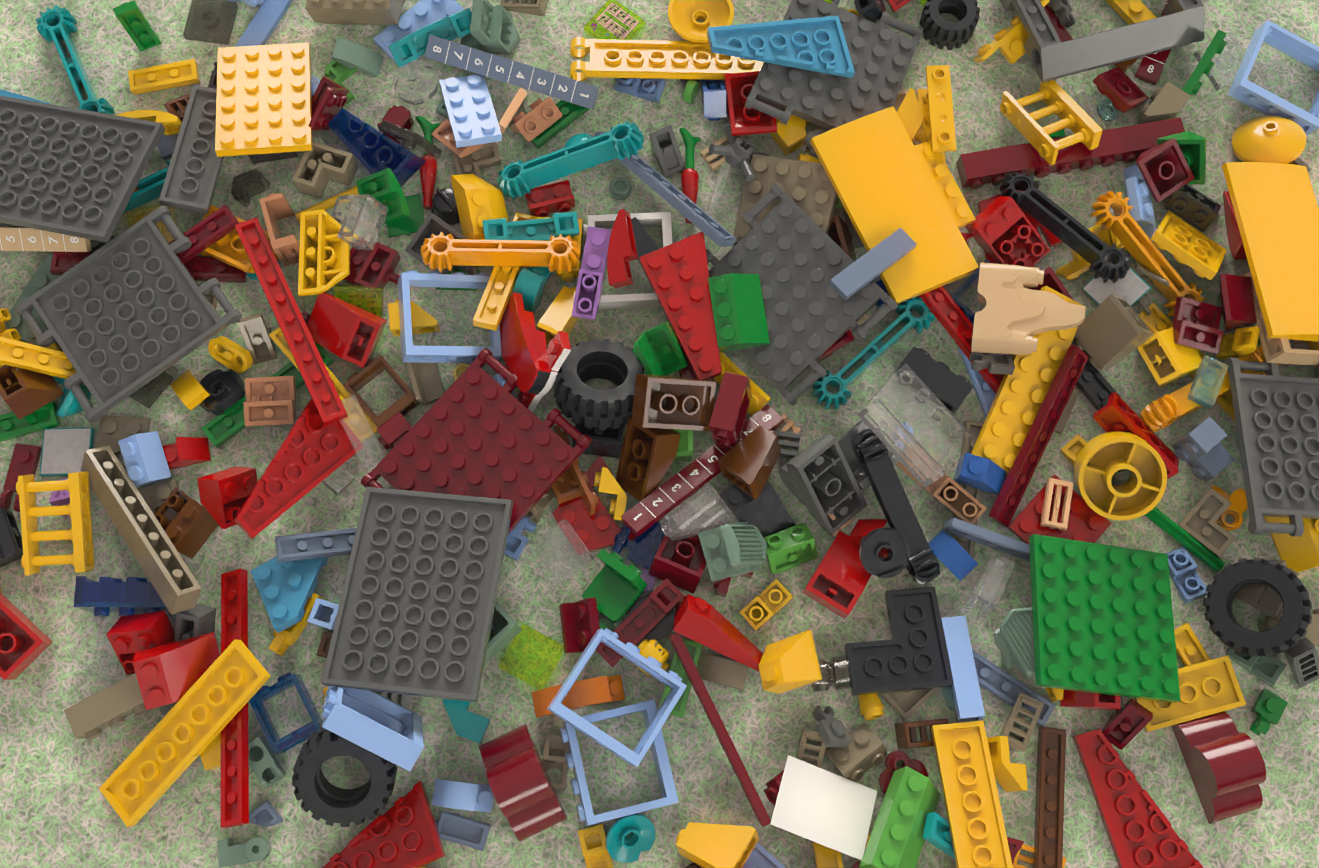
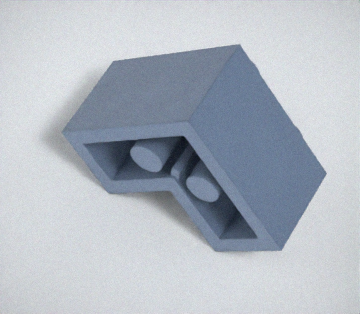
[1172,417,1235,482]

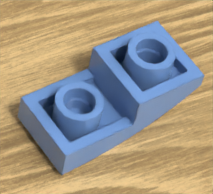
[613,78,666,102]
[1166,547,1208,604]

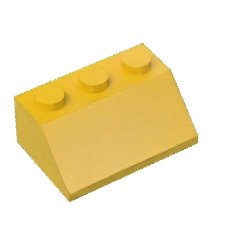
[1264,516,1319,572]

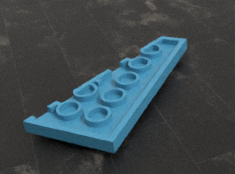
[706,15,855,78]

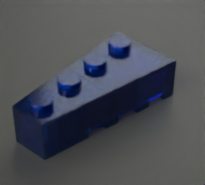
[327,108,426,187]
[73,576,176,617]

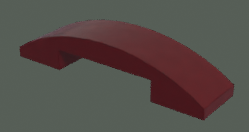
[595,578,684,668]

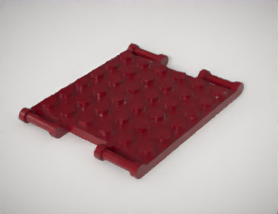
[360,348,592,534]

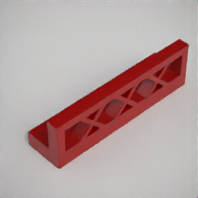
[1093,392,1179,479]

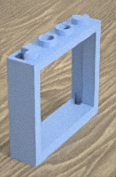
[1228,20,1319,135]
[398,270,502,363]
[547,628,687,767]
[321,686,424,771]
[560,699,679,826]

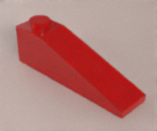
[673,594,763,672]

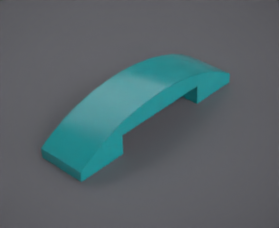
[388,7,472,67]
[483,211,580,241]

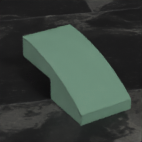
[331,38,384,77]
[1226,648,1287,687]

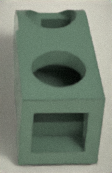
[249,735,286,788]
[217,837,271,868]

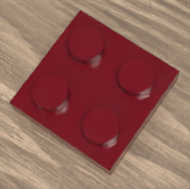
[1092,67,1149,113]

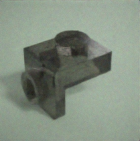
[231,168,270,207]

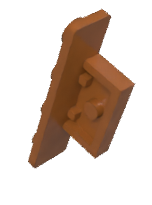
[551,425,598,516]

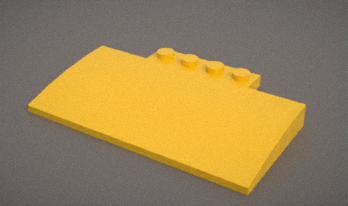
[810,106,979,304]
[1222,162,1319,342]

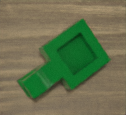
[1250,689,1288,736]

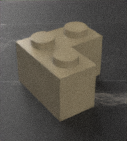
[292,141,359,199]

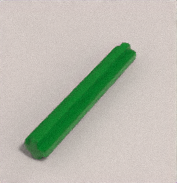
[1145,507,1225,572]

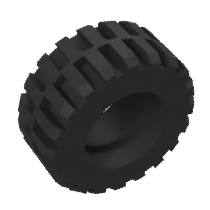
[554,339,645,430]
[1203,558,1312,657]
[292,726,397,827]

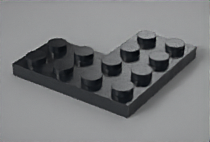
[844,587,953,696]

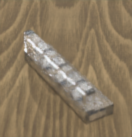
[704,162,746,259]

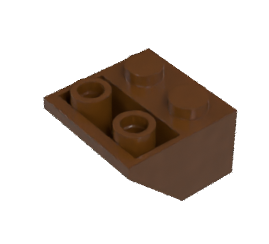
[0,365,64,420]
[154,487,218,559]

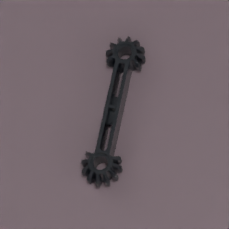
[999,170,1131,284]
[851,428,940,585]

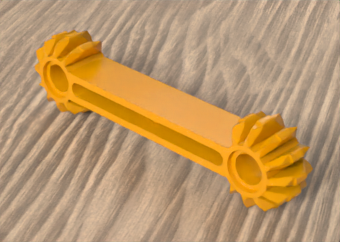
[1090,191,1207,316]
[420,231,580,274]
[1140,346,1281,432]

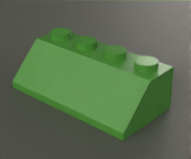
[859,766,941,868]

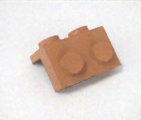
[509,97,562,142]

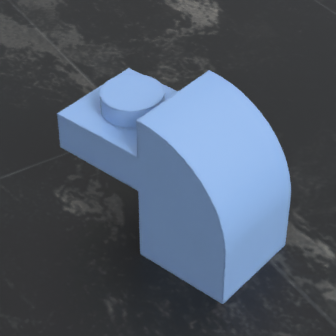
[431,779,494,812]

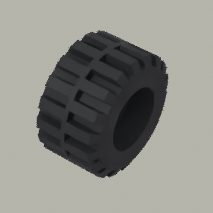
[919,0,980,50]

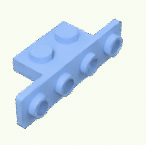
[1123,164,1157,242]

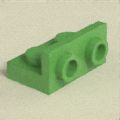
[764,523,818,575]

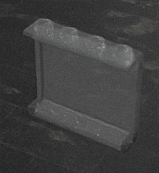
[857,364,971,488]

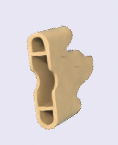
[971,262,1086,355]

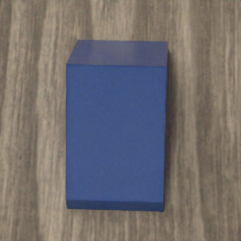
[928,530,978,581]

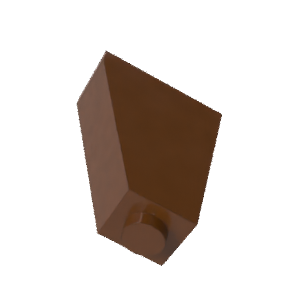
[717,425,781,500]

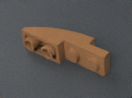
[896,445,987,524]

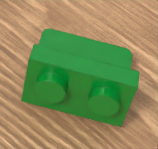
[633,321,688,376]
[582,549,647,622]

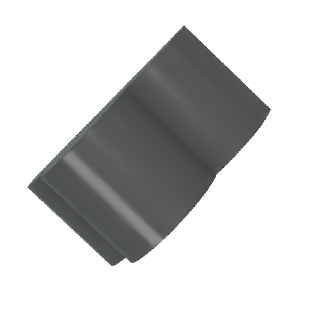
[779,433,867,535]

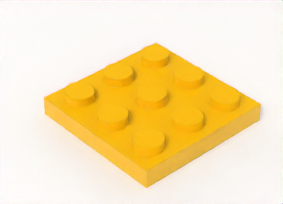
[1151,210,1227,280]

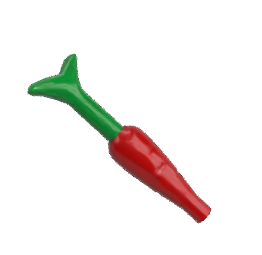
[416,116,440,210]
[679,128,702,224]

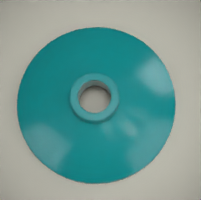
[606,814,656,863]

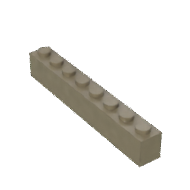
[81,445,202,615]

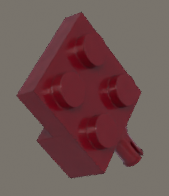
[342,236,401,297]

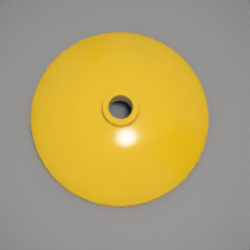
[668,0,734,43]
[1232,116,1306,164]

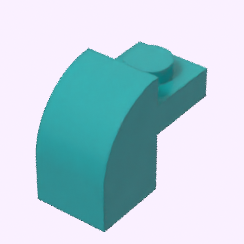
[512,267,553,314]

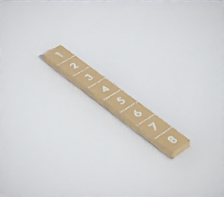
[0,226,92,252]

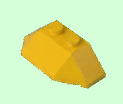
[450,174,509,240]
[298,209,350,296]

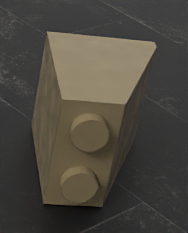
[1074,293,1154,371]

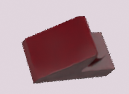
[1102,699,1153,750]

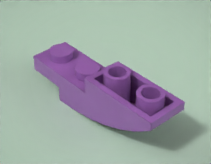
[571,226,612,320]

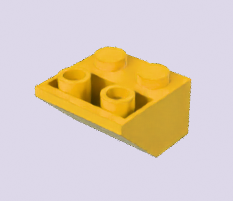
[1137,327,1205,389]

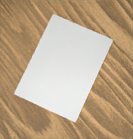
[770,755,877,860]

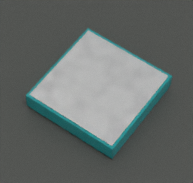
[1082,262,1151,306]
[40,427,95,477]

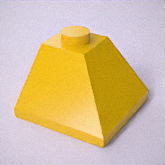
[758,630,822,694]

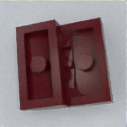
[1173,297,1224,354]

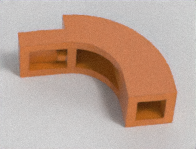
[532,675,626,718]

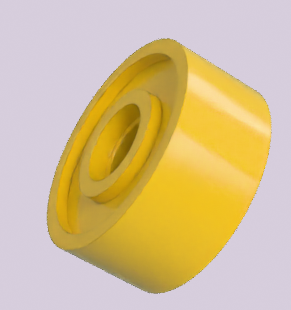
[1074,431,1167,520]

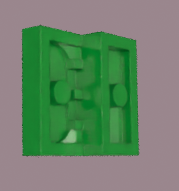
[356,168,410,226]

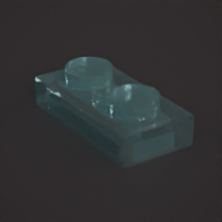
[1187,355,1228,409]

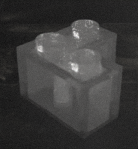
[331,194,388,250]

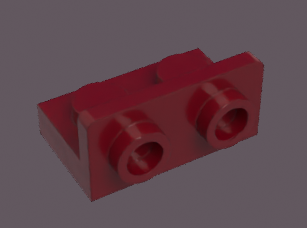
[559,598,601,654]

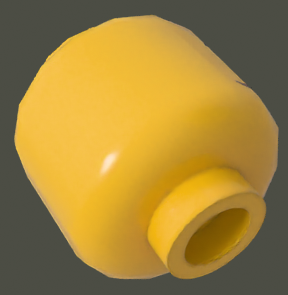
[634,639,670,677]

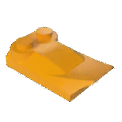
[200,205,279,273]

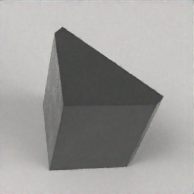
[405,212,468,274]

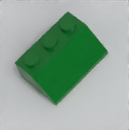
[708,273,770,353]

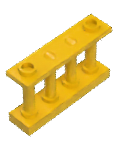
[916,65,956,163]
[1000,80,1103,165]
[16,471,95,575]

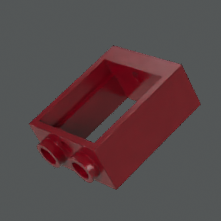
[709,372,752,449]

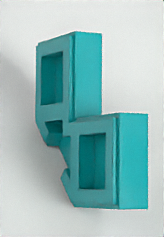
[443,699,490,744]

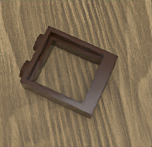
[344,355,420,428]

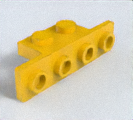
[973,0,1050,64]
[1055,224,1126,280]

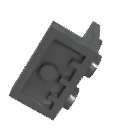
[837,420,900,491]

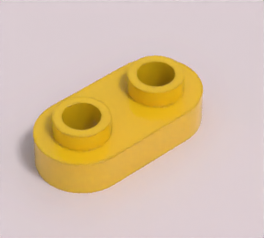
[208,336,253,373]

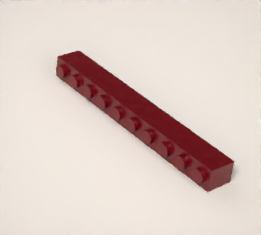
[956,117,1185,189]

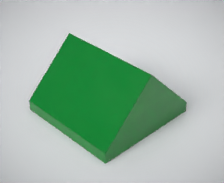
[1157,131,1206,185]

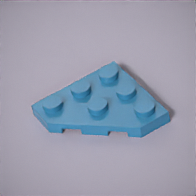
[251,557,329,633]

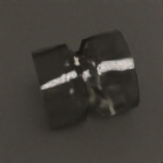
[811,656,850,692]

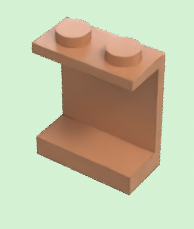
[259,193,300,266]

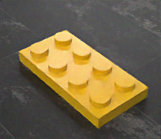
[1133,655,1246,732]

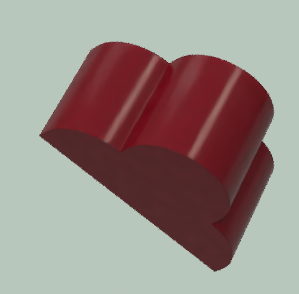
[1172,711,1266,824]
[479,724,567,842]

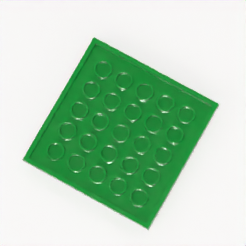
[1029,534,1181,703]

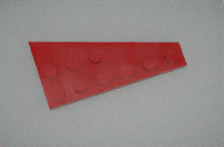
[639,231,722,381]
[234,398,364,539]
[1073,729,1203,868]
[322,781,445,868]

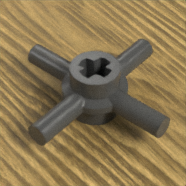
[709,126,769,182]

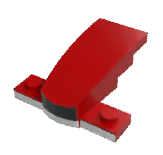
[499,292,571,413]

